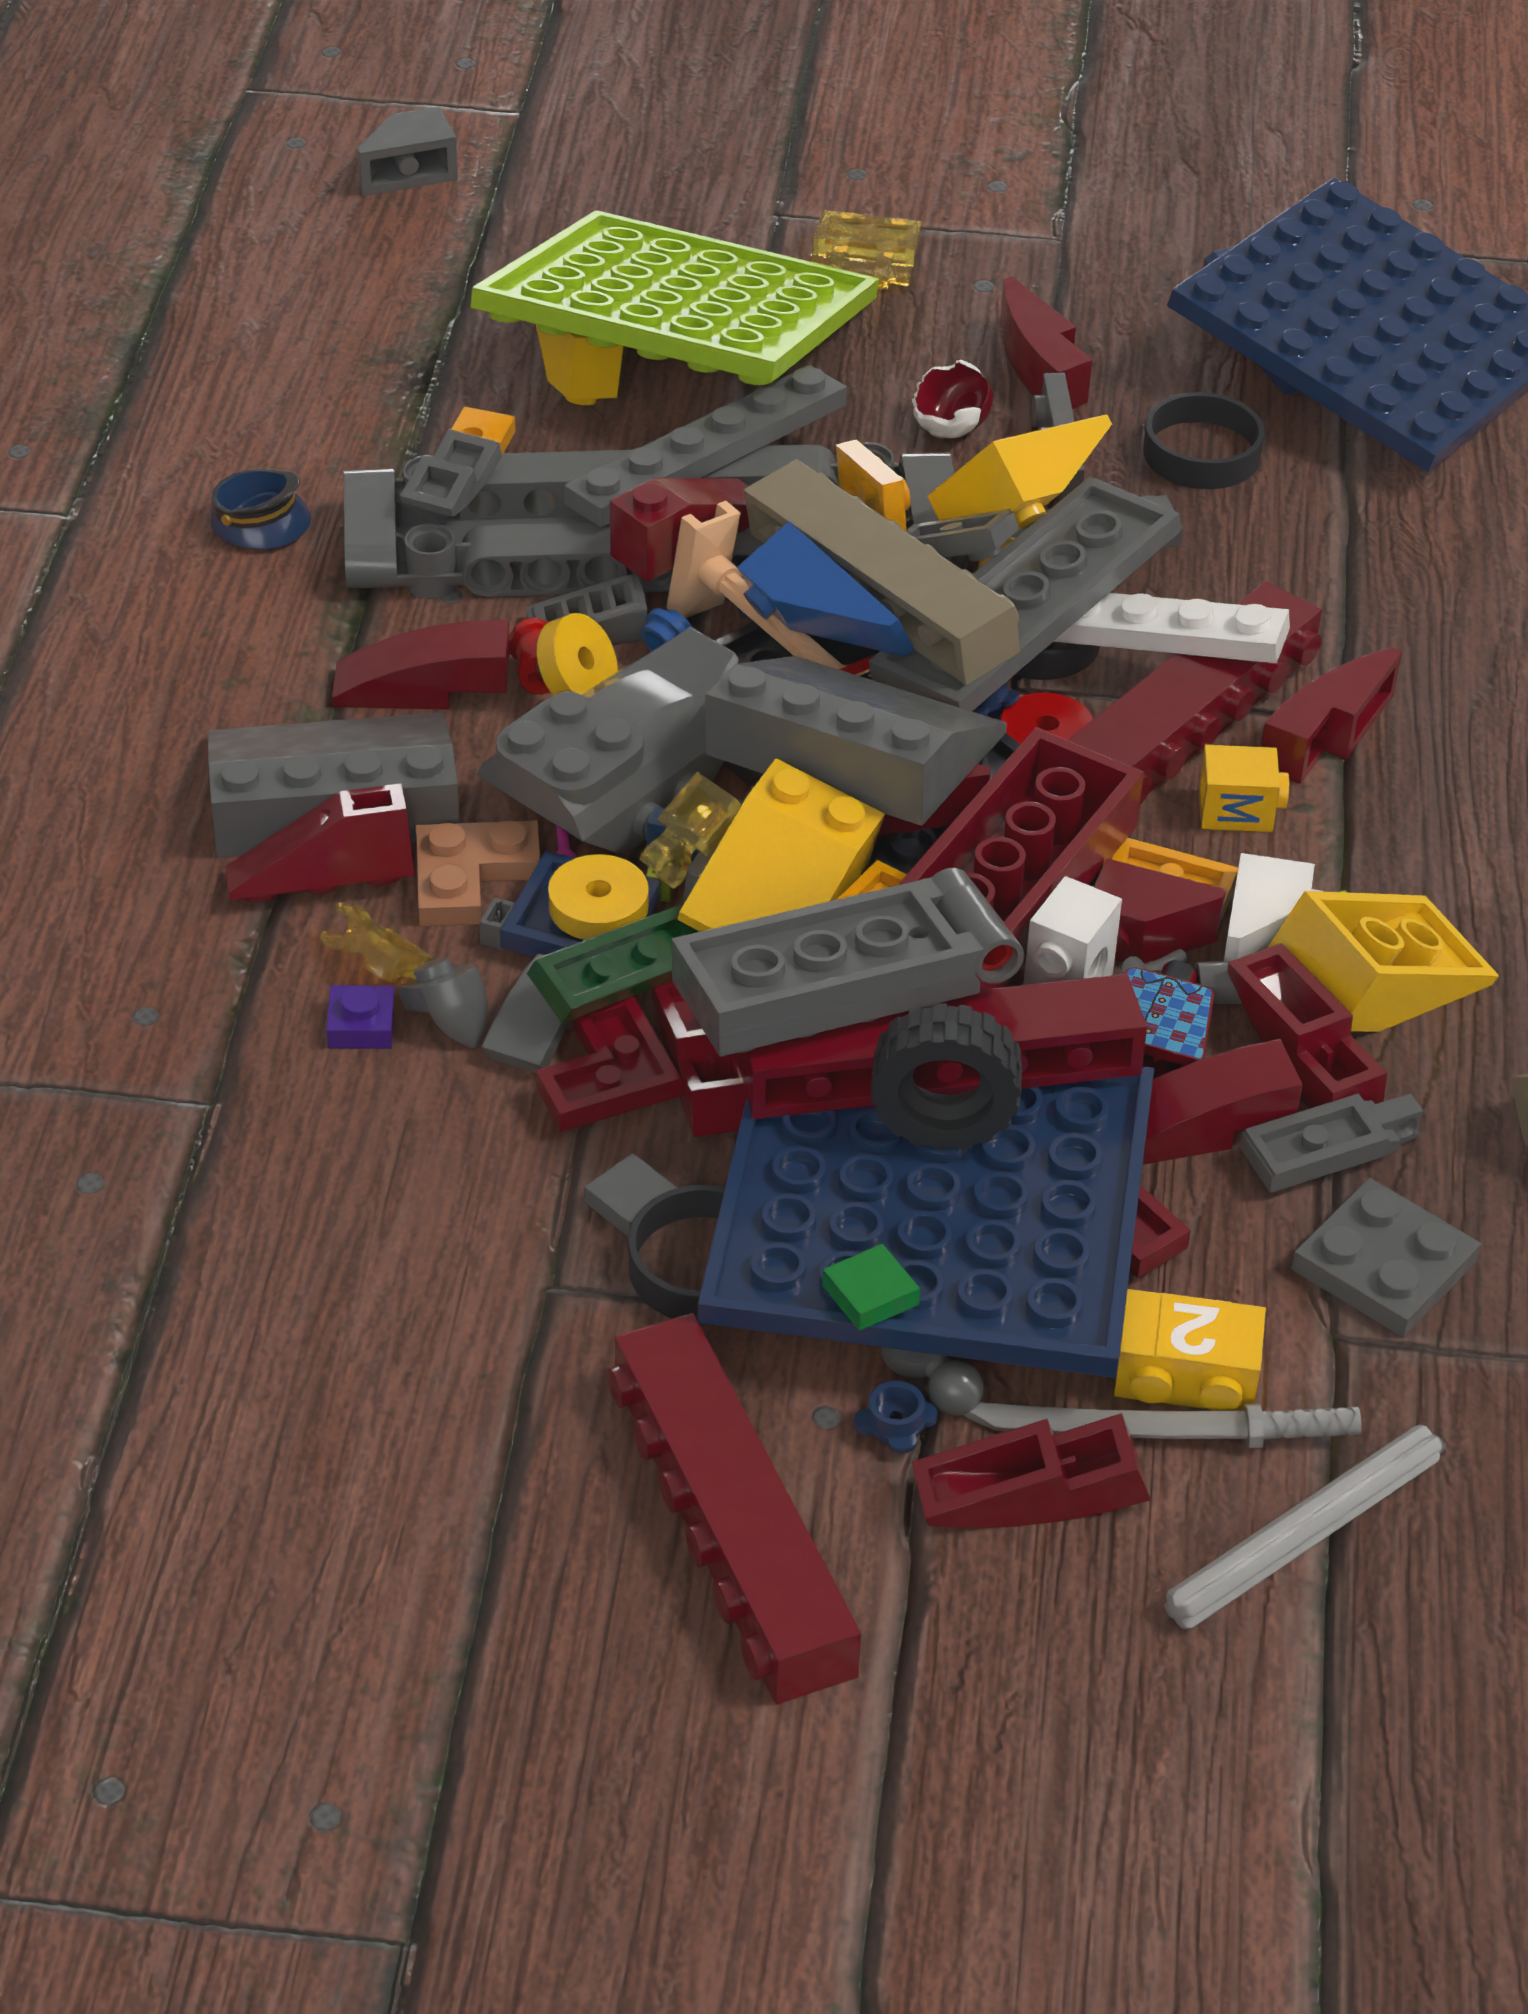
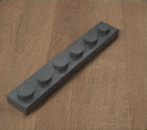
[564,365,847,527]

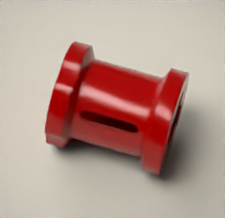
[509,617,551,694]

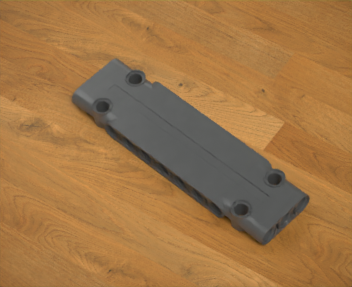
[344,442,966,599]

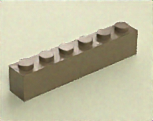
[743,459,1021,685]

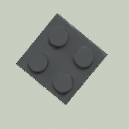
[1291,1178,1482,1338]

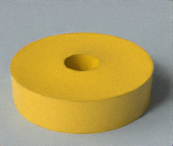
[537,613,618,696]
[548,854,649,940]

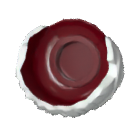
[912,360,994,439]

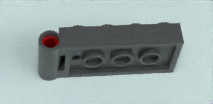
[671,868,1024,1057]

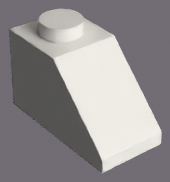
[1224,853,1323,961]

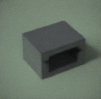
[479,897,515,951]

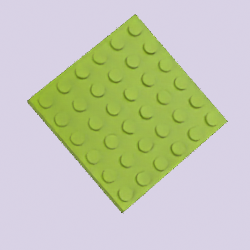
[470,210,879,385]

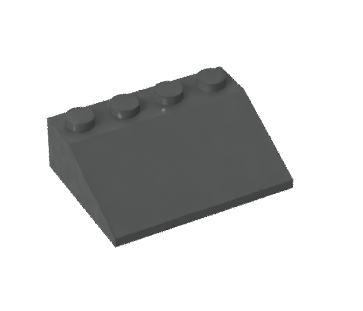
[705,656,1007,826]
[208,712,460,858]

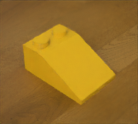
[927,414,1112,548]
[677,758,885,932]
[1266,891,1499,1032]

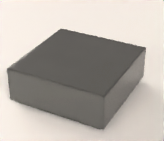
[584,1153,677,1237]

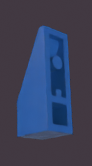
[737,521,914,657]

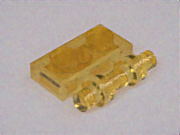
[809,210,922,289]

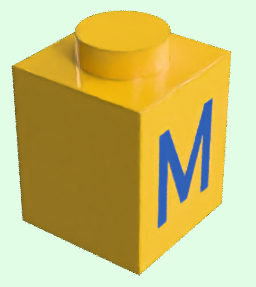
[1199,745,1289,832]

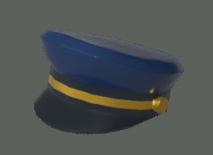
[211,468,311,550]

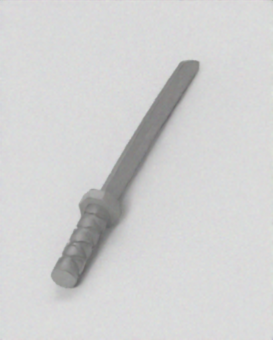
[964,1402,1361,1448]

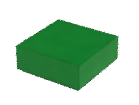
[822,1244,920,1331]

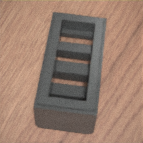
[526,574,647,644]

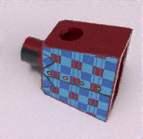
[1123,960,1215,1079]

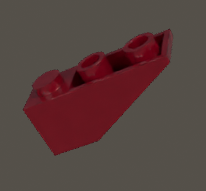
[225,783,415,902]

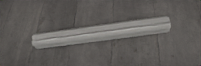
[1164,1425,1443,1629]

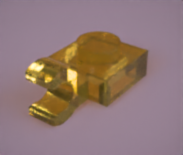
[640,772,742,889]
[320,902,435,983]

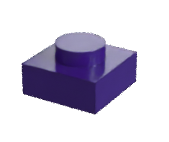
[326,985,395,1049]

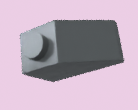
[357,106,458,196]

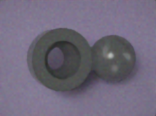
[880,1347,984,1416]

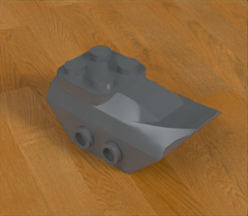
[476,627,739,856]

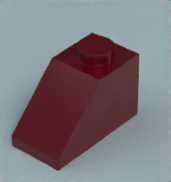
[1094,858,1226,964]

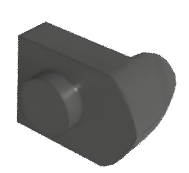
[396,957,488,1049]

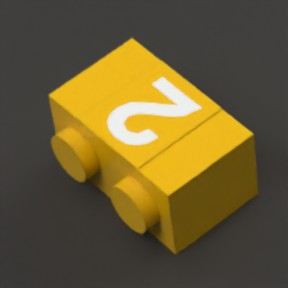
[1114,1289,1266,1411]

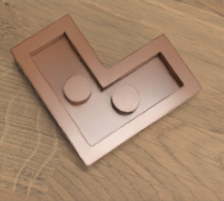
[416,820,540,926]

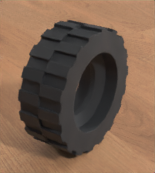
[871,1003,1022,1151]

